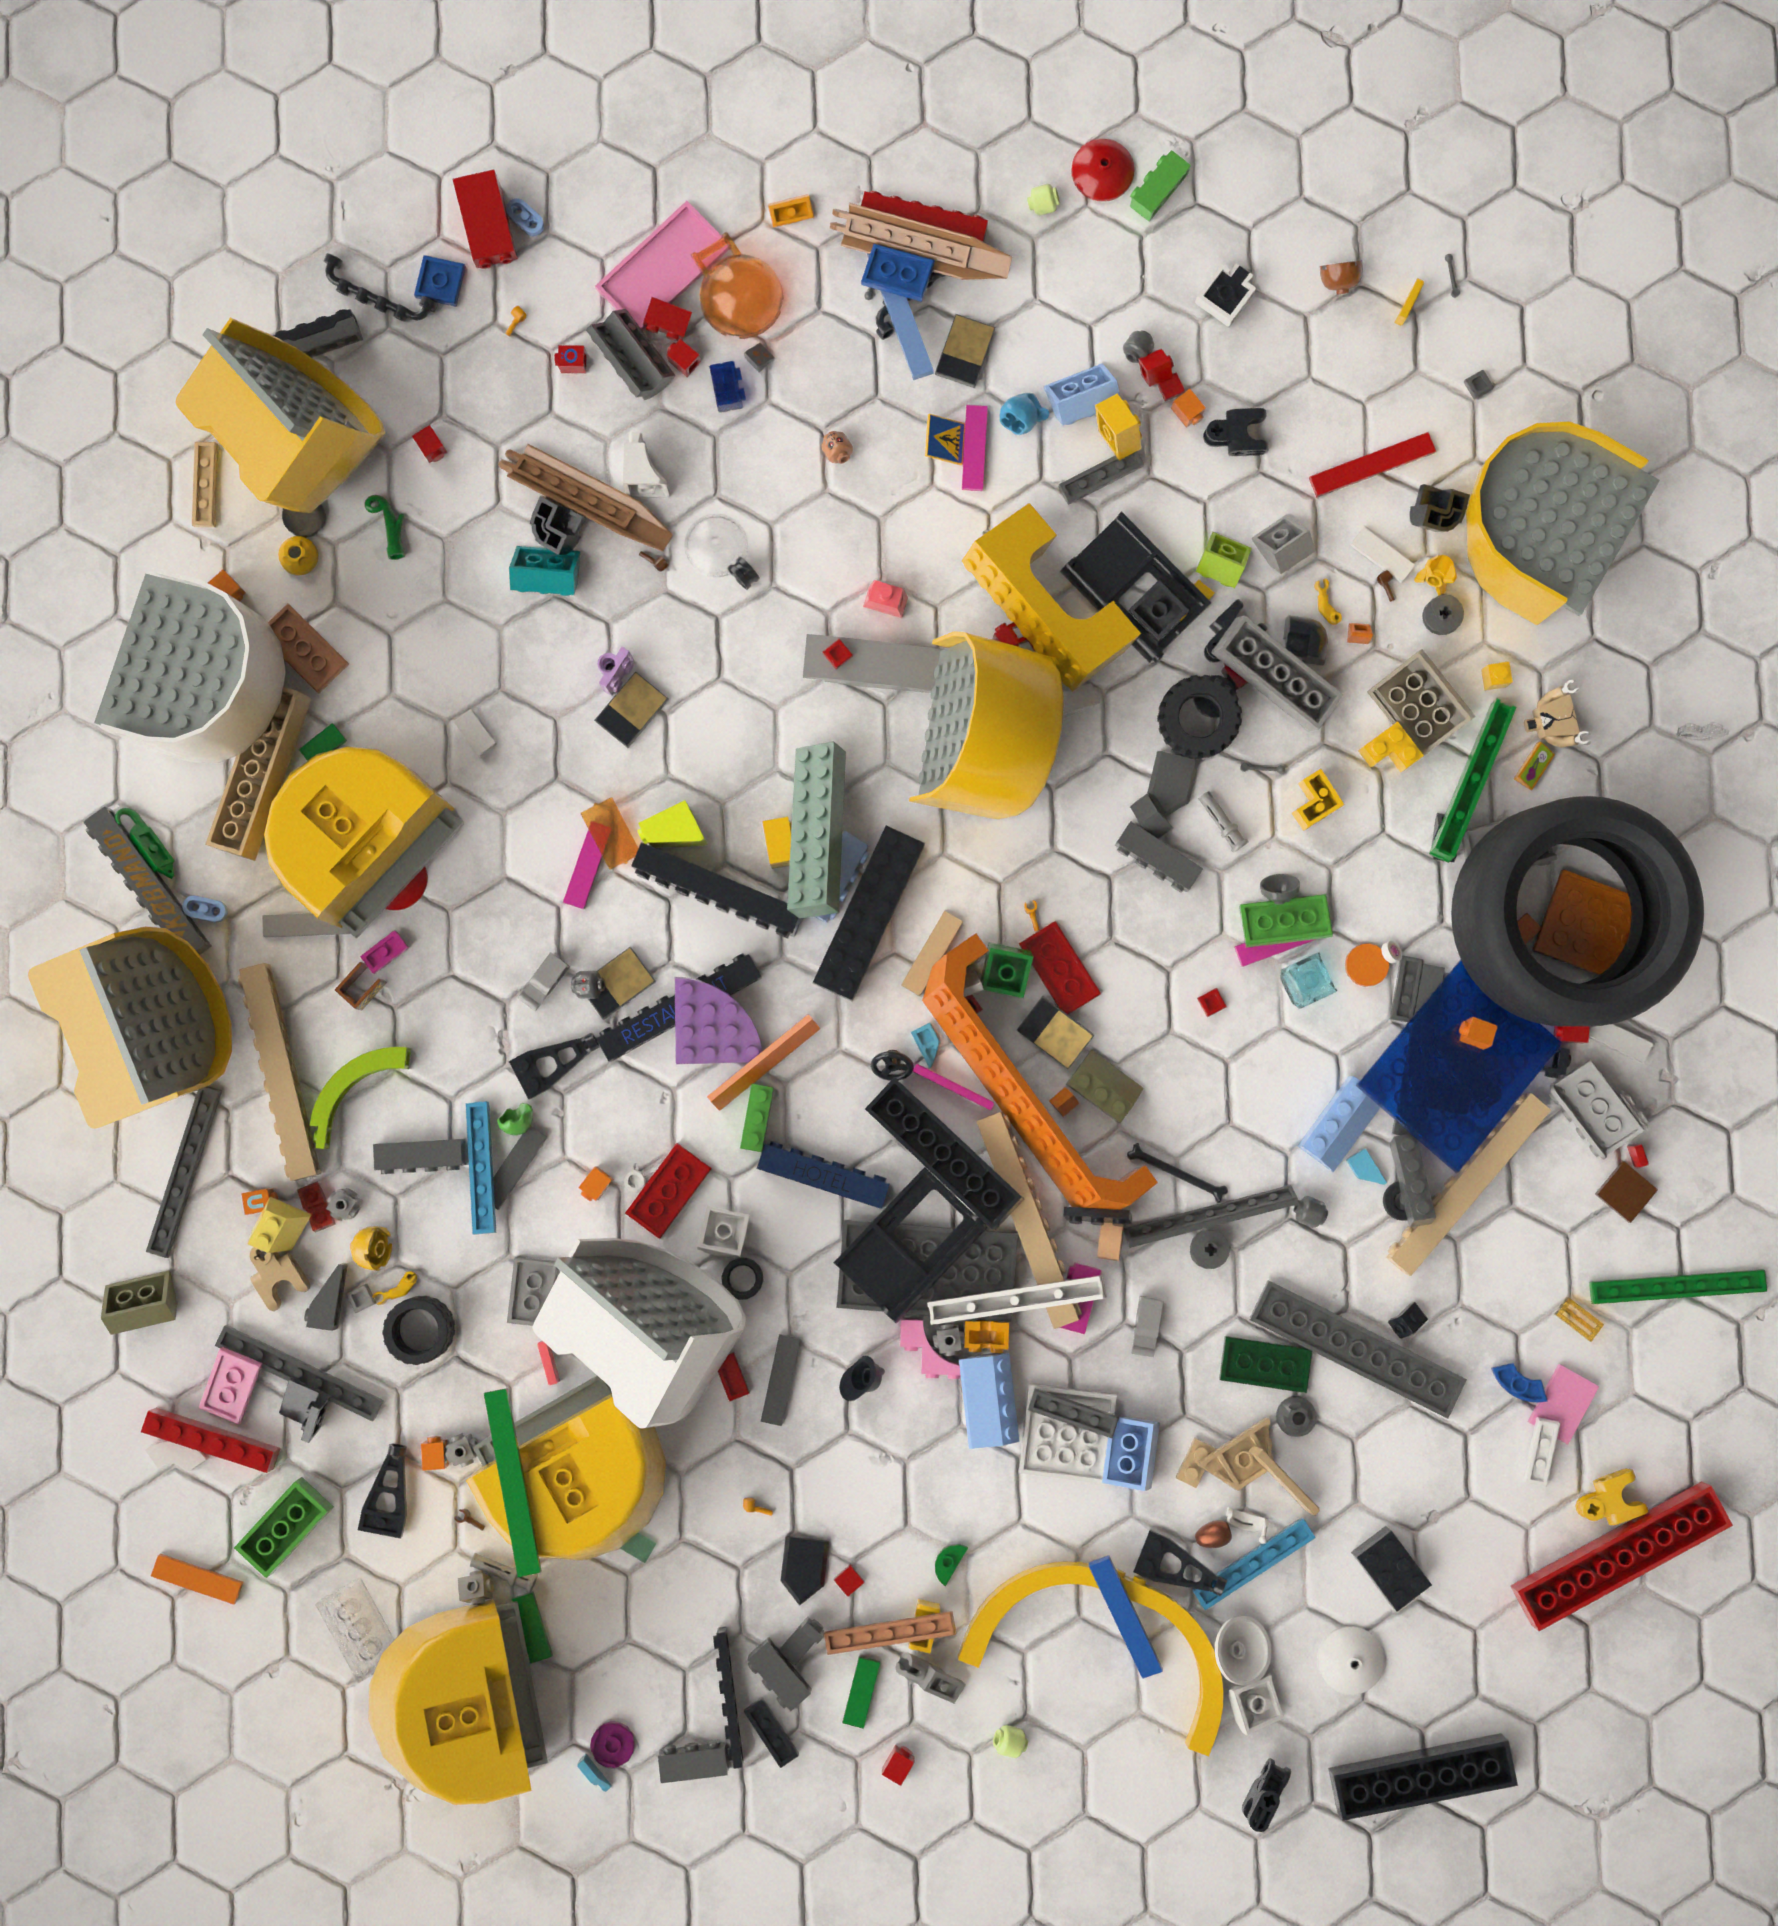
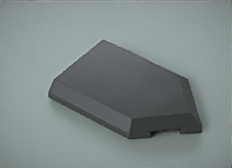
[1147,751,1199,817]

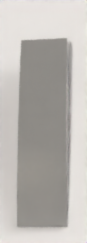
[803,634,944,693]

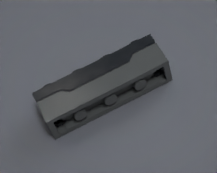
[273,309,363,358]

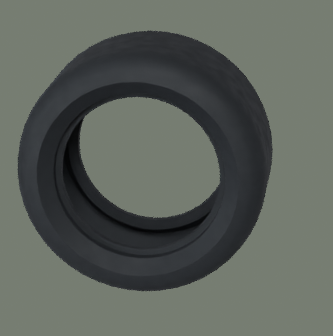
[1451,796,1704,1026]

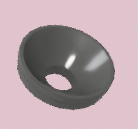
[1260,874,1300,904]
[1276,1396,1317,1437]

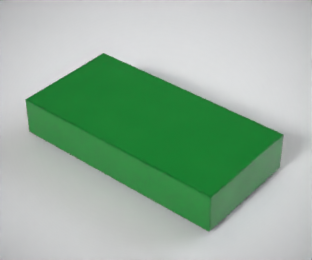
[298,723,347,761]

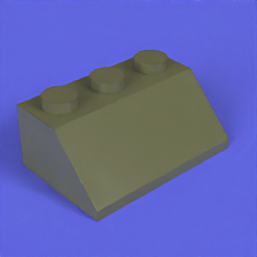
[1066,1049,1144,1123]
[101,1270,177,1335]

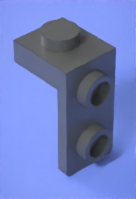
[779,1616,824,1665]

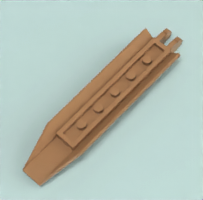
[830,203,1012,280]
[498,444,673,552]

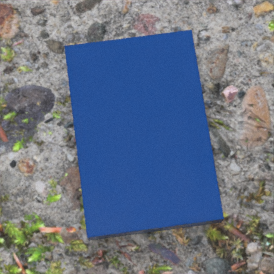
[861,244,935,302]

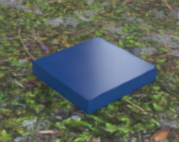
[414,255,466,307]

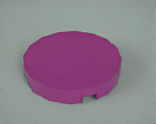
[590,1721,635,1768]

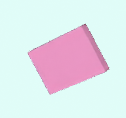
[199,1347,263,1425]
[1527,1364,1599,1444]

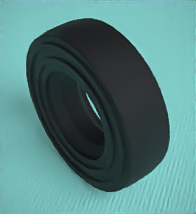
[1383,1182,1408,1221]

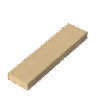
[192,442,218,527]
[901,911,963,996]
[1249,1446,1320,1516]

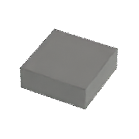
[346,1284,376,1313]

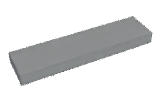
[262,913,351,937]

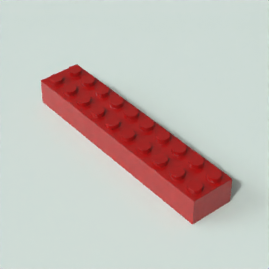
[1510,1481,1733,1631]

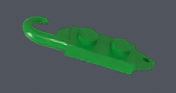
[115,808,175,879]

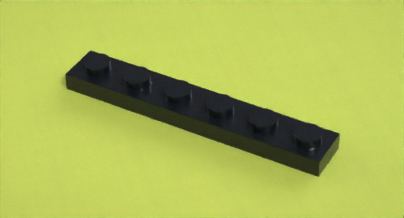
[713,1627,744,1769]

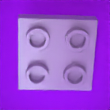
[597,647,634,696]

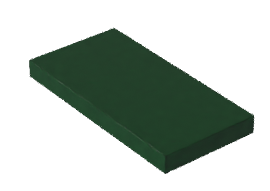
[1219,1336,1312,1393]

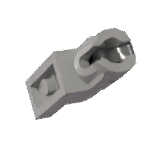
[895,1652,966,1704]

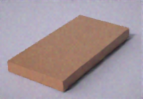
[268,603,349,694]

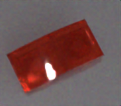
[297,1181,336,1233]

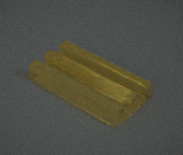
[1554,1297,1604,1342]

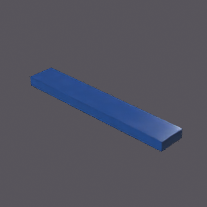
[1089,1555,1163,1679]

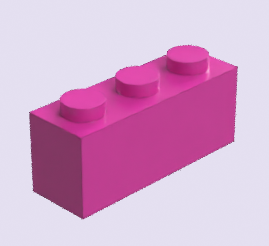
[1059,1262,1102,1334]

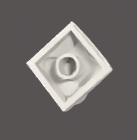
[697,1205,750,1258]
[1228,1674,1285,1735]

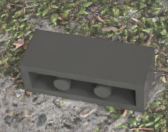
[747,1637,812,1711]
[658,1740,729,1783]

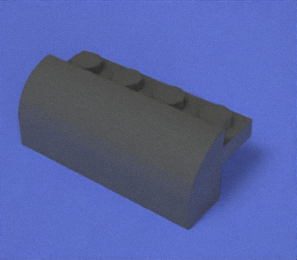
[586,309,676,400]

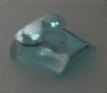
[1280,952,1337,1009]

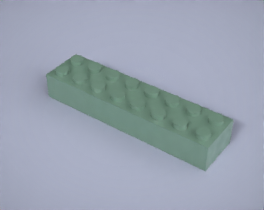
[787,741,846,918]

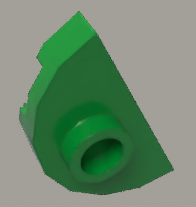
[935,1544,968,1586]

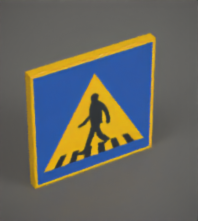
[925,414,965,465]

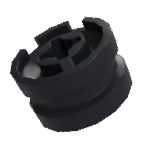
[727,556,760,590]

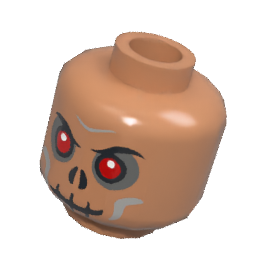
[821,431,853,464]

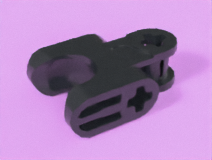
[1203,408,1269,456]
[1204,599,1268,663]
[1242,1758,1291,1832]

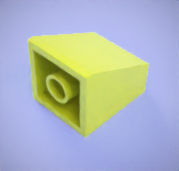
[637,800,708,848]

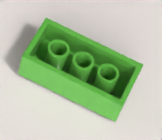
[234,1477,334,1578]

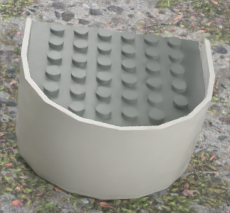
[94,568,286,763]
[533,1238,746,1428]

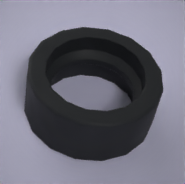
[721,1258,763,1300]

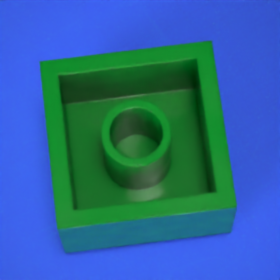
[980,942,1033,998]

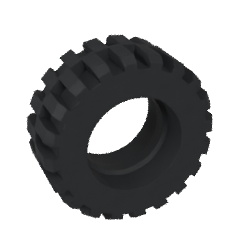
[1157,675,1242,759]

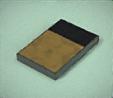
[935,314,996,388]
[594,671,669,748]
[588,947,656,1020]
[1016,996,1095,1069]

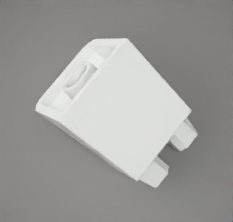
[623,432,670,498]

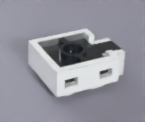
[1195,263,1256,327]

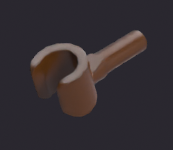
[639,551,669,572]
[1377,570,1395,602]
[454,1509,485,1531]

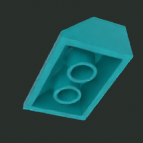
[509,546,580,596]

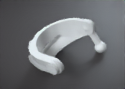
[1226,1507,1269,1544]

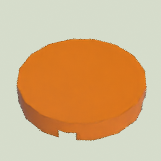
[1345,943,1389,987]

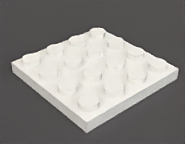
[1018,1384,1117,1484]

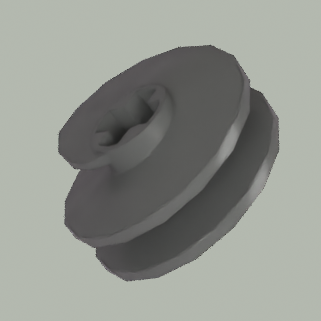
[1422,594,1464,635]
[1190,1230,1230,1269]

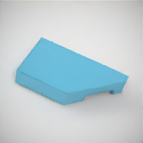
[911,1023,940,1068]
[1346,1148,1387,1185]
[577,1754,612,1792]

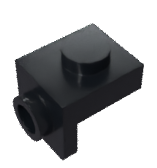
[1538,1047,1571,1079]
[1388,1302,1428,1339]

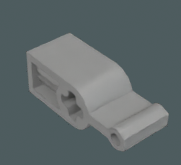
[518,952,570,1011]
[1131,1296,1163,1357]

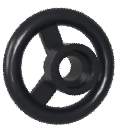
[870,1050,914,1081]

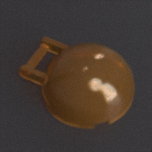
[690,232,784,339]

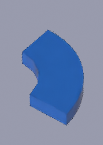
[1491,1363,1548,1403]

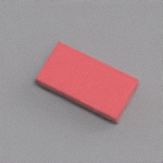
[537,1341,560,1385]

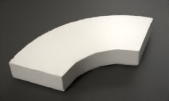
[145,1441,208,1472]

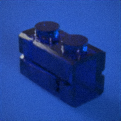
[709,361,746,413]

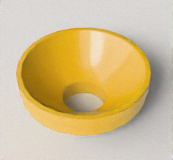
[278,536,319,576]

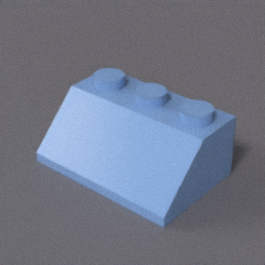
[1044,363,1120,426]
[1102,1417,1160,1491]

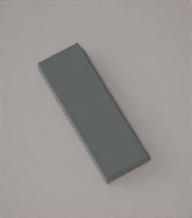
[1390,955,1424,1023]

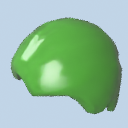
[497,1103,533,1136]

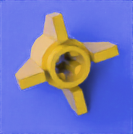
[1414,555,1457,595]

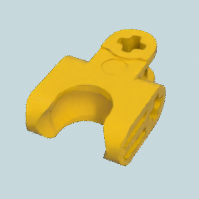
[1575,1468,1648,1525]

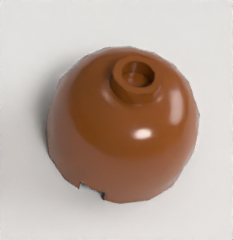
[1319,260,1363,295]

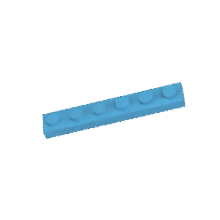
[466,1101,496,1235]
[1192,1518,1316,1610]

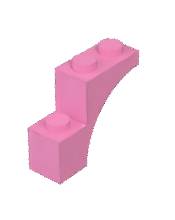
[900,1318,961,1379]

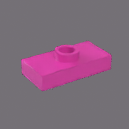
[360,930,409,974]

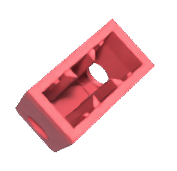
[863,580,908,618]

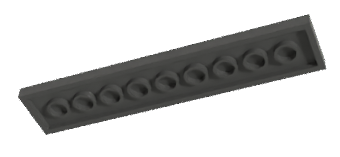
[1249,1280,1467,1419]

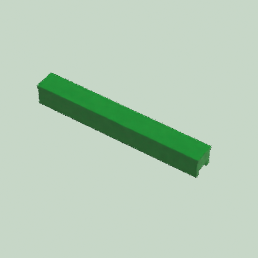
[1429,698,1517,863]

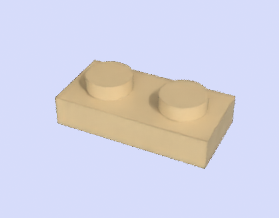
[1176,1438,1215,1488]

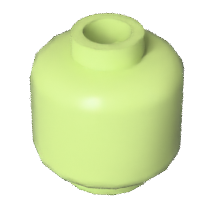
[1027,184,1060,216]
[993,1725,1028,1758]

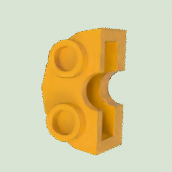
[964,1320,1009,1353]

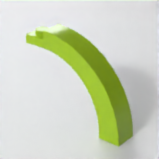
[309,1047,411,1149]

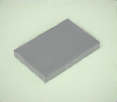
[507,1257,558,1326]

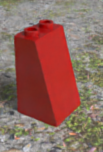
[453,169,518,269]

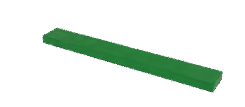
[1589,1269,1767,1304]
[484,1388,542,1577]

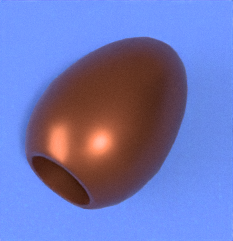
[1195,1520,1232,1548]

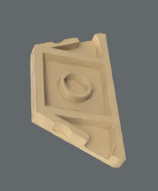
[1197,1418,1273,1491]

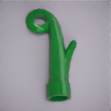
[364,495,405,560]

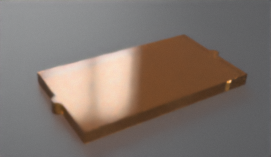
[580,797,638,870]

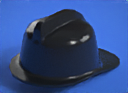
[839,1356,885,1401]

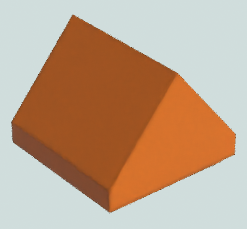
[1347,623,1373,644]
[1049,1087,1079,1117]

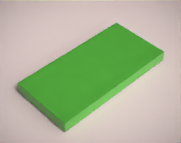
[1239,894,1333,948]

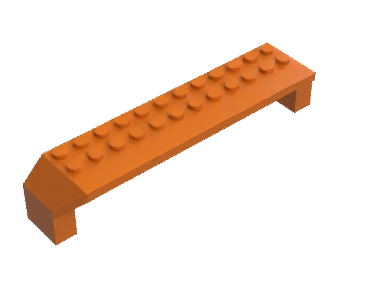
[922,933,1158,1210]

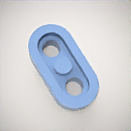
[506,198,544,236]
[182,895,228,922]

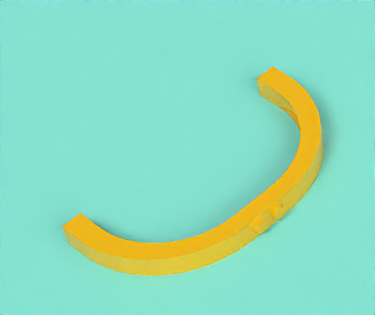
[958,1561,1223,1757]

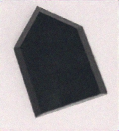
[780,1536,829,1606]

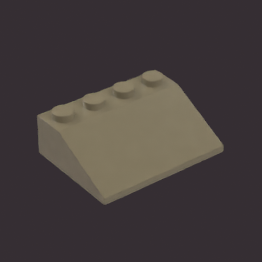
[1367,649,1476,759]

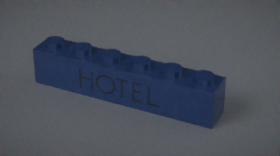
[757,1141,890,1209]

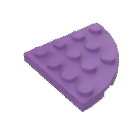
[675,977,762,1064]

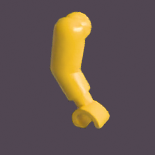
[1314,578,1342,625]
[372,1271,417,1305]

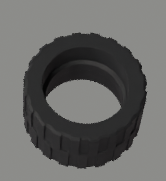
[382,1296,455,1365]

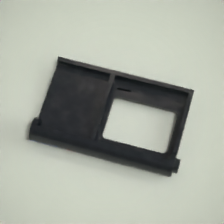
[1060,511,1211,663]
[833,1167,988,1324]

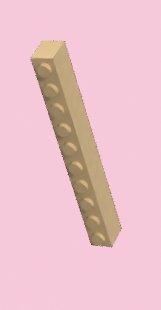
[238,963,321,1181]
[1386,1093,1551,1276]
[976,1112,1082,1329]

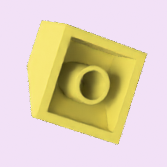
[247,1197,311,1253]

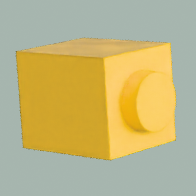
[1481,662,1513,691]

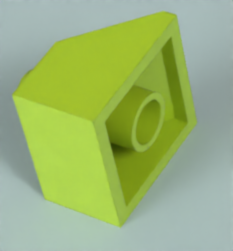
[1196,531,1252,588]

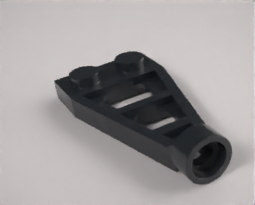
[509,1032,600,1100]
[358,1443,407,1539]
[1133,1530,1227,1596]

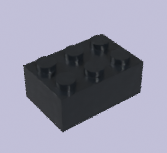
[1351,1526,1432,1612]

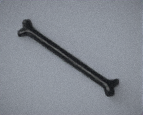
[1127,1143,1228,1203]

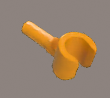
[505,306,526,337]
[1024,900,1040,931]
[743,1498,773,1516]

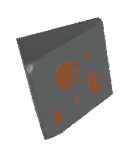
[744,343,775,373]

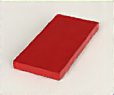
[1019,921,1101,1014]
[625,1143,712,1239]

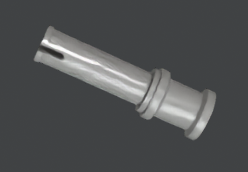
[1198,791,1249,853]
[470,1553,538,1593]

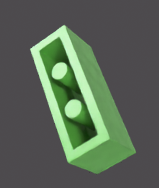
[1130,150,1191,222]
[740,1084,774,1152]

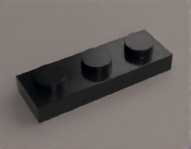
[1063,1207,1132,1227]
[744,1697,799,1768]

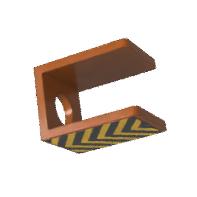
[335,962,387,1010]

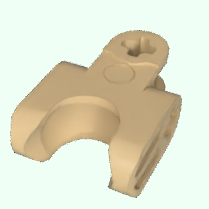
[250,1247,310,1312]

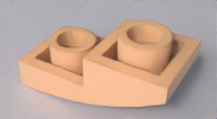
[1097,1222,1124,1261]

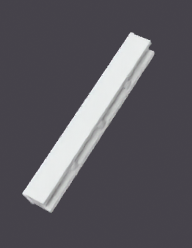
[927,1275,1107,1325]

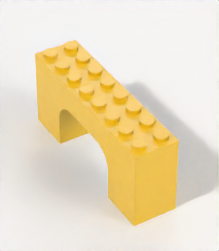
[962,503,1141,692]

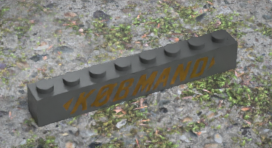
[84,806,212,955]

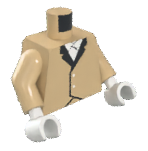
[1524,680,1591,748]

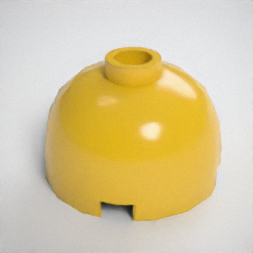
[350,1226,392,1271]

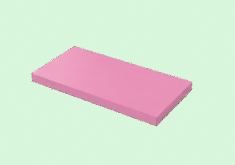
[595,201,731,331]

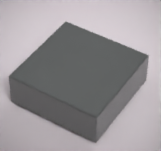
[1464,370,1494,400]

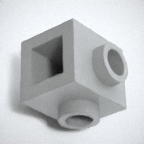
[326,1188,362,1221]
[933,1323,965,1356]
[445,1433,478,1467]
[458,1571,495,1605]

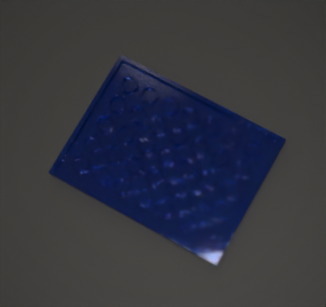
[1356,959,1563,1173]

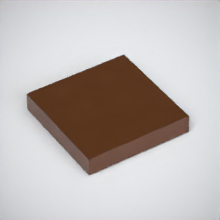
[1595,1161,1658,1223]

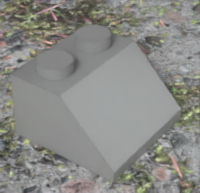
[1252,515,1316,574]

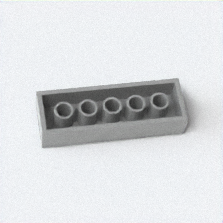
[1211,615,1343,731]

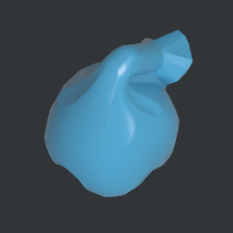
[999,393,1049,435]

